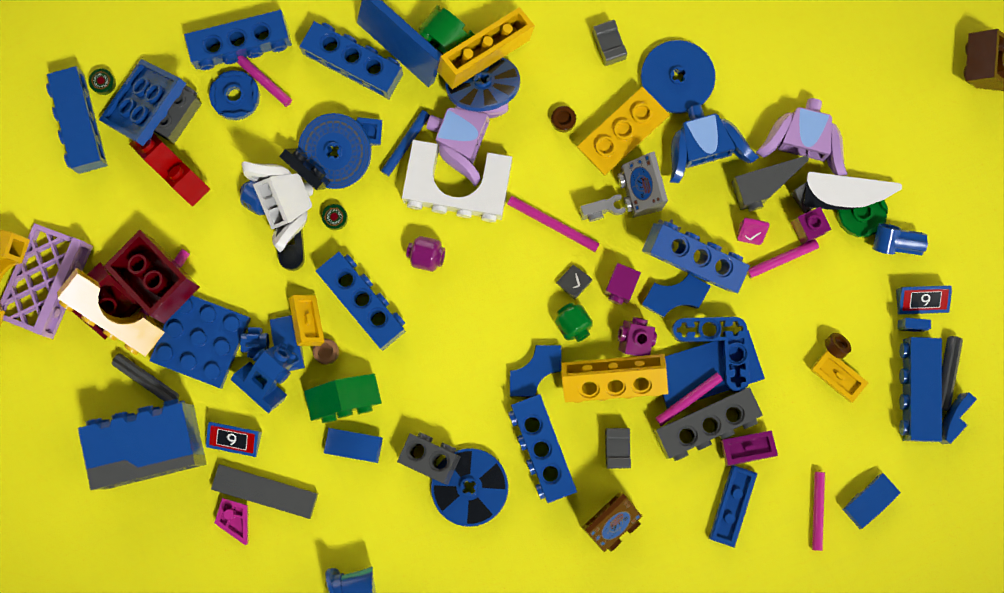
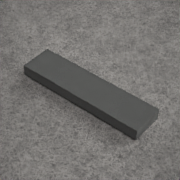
[211,464,318,519]

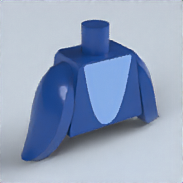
[669,105,759,183]

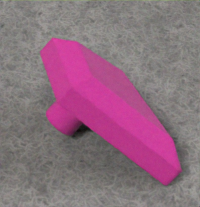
[215,498,248,545]

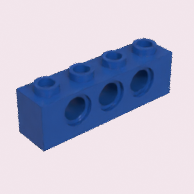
[184,10,292,70]
[299,21,403,99]
[642,221,750,293]
[316,252,406,351]
[508,394,577,503]

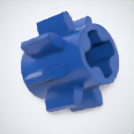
[240,327,269,358]

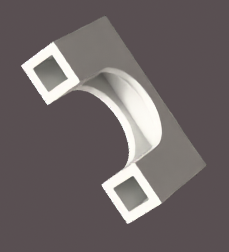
[402,140,512,223]

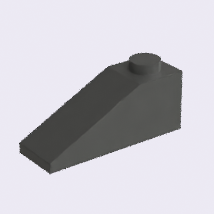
[731,155,809,212]

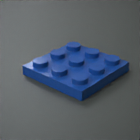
[99,59,187,146]
[149,296,251,389]

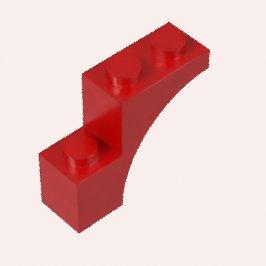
[129,133,210,207]

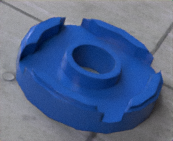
[209,70,260,120]

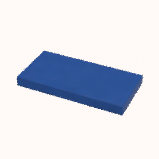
[357,0,442,87]
[662,330,765,409]

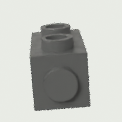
[154,85,202,144]

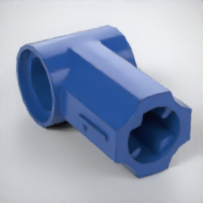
[872,223,928,256]

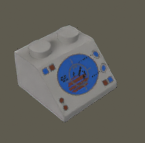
[617,152,668,218]

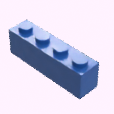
[46,66,108,174]
[899,337,942,442]

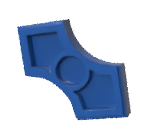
[641,274,711,318]
[510,345,561,397]

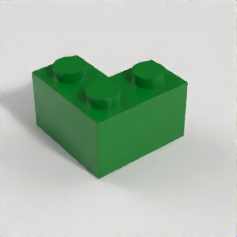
[304,373,382,424]

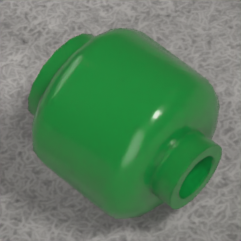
[555,303,593,342]

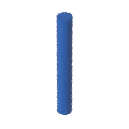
[381,110,430,177]

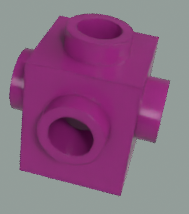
[618,317,657,356]

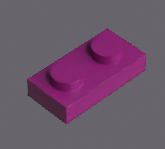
[720,430,778,466]

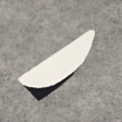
[804,172,902,210]

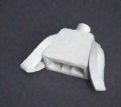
[242,162,313,252]

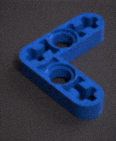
[671,317,750,392]

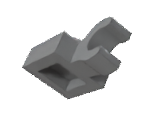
[579,195,626,222]

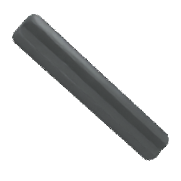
[942,336,963,411]
[112,354,179,402]

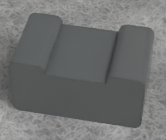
[592,20,627,66]
[605,428,631,469]

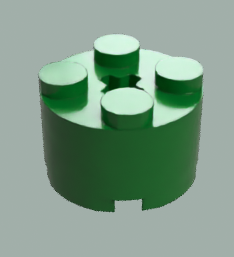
[418,5,474,55]

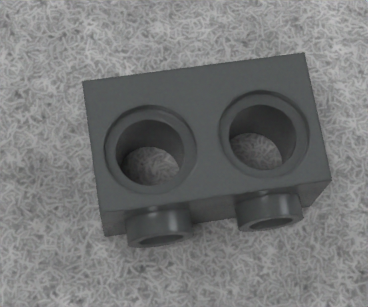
[397,432,461,485]

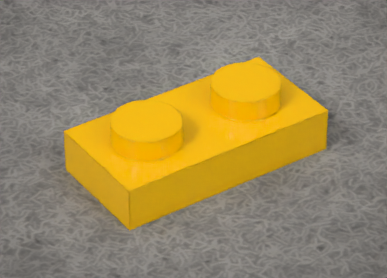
[289,295,325,346]
[811,350,868,403]

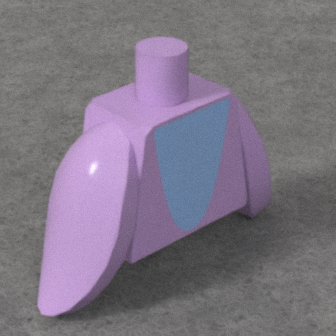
[756,98,847,176]
[426,103,508,186]

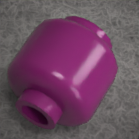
[406,236,445,272]

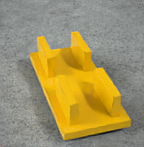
[577,86,670,176]

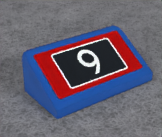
[896,285,952,315]
[206,422,262,457]

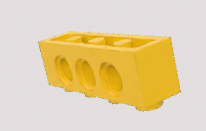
[562,354,668,403]

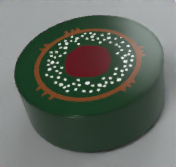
[89,69,116,95]
[322,204,348,230]

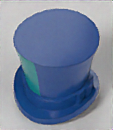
[326,566,376,593]

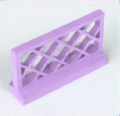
[0,223,93,339]

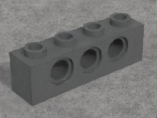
[653,387,763,461]

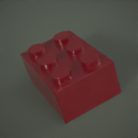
[104,230,200,324]

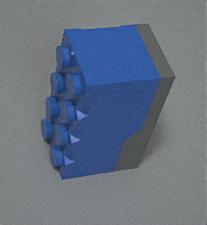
[78,399,207,490]

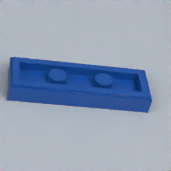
[708,465,758,548]

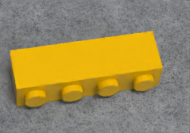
[437,7,535,89]

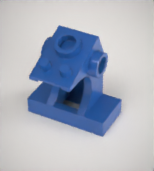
[231,343,299,414]

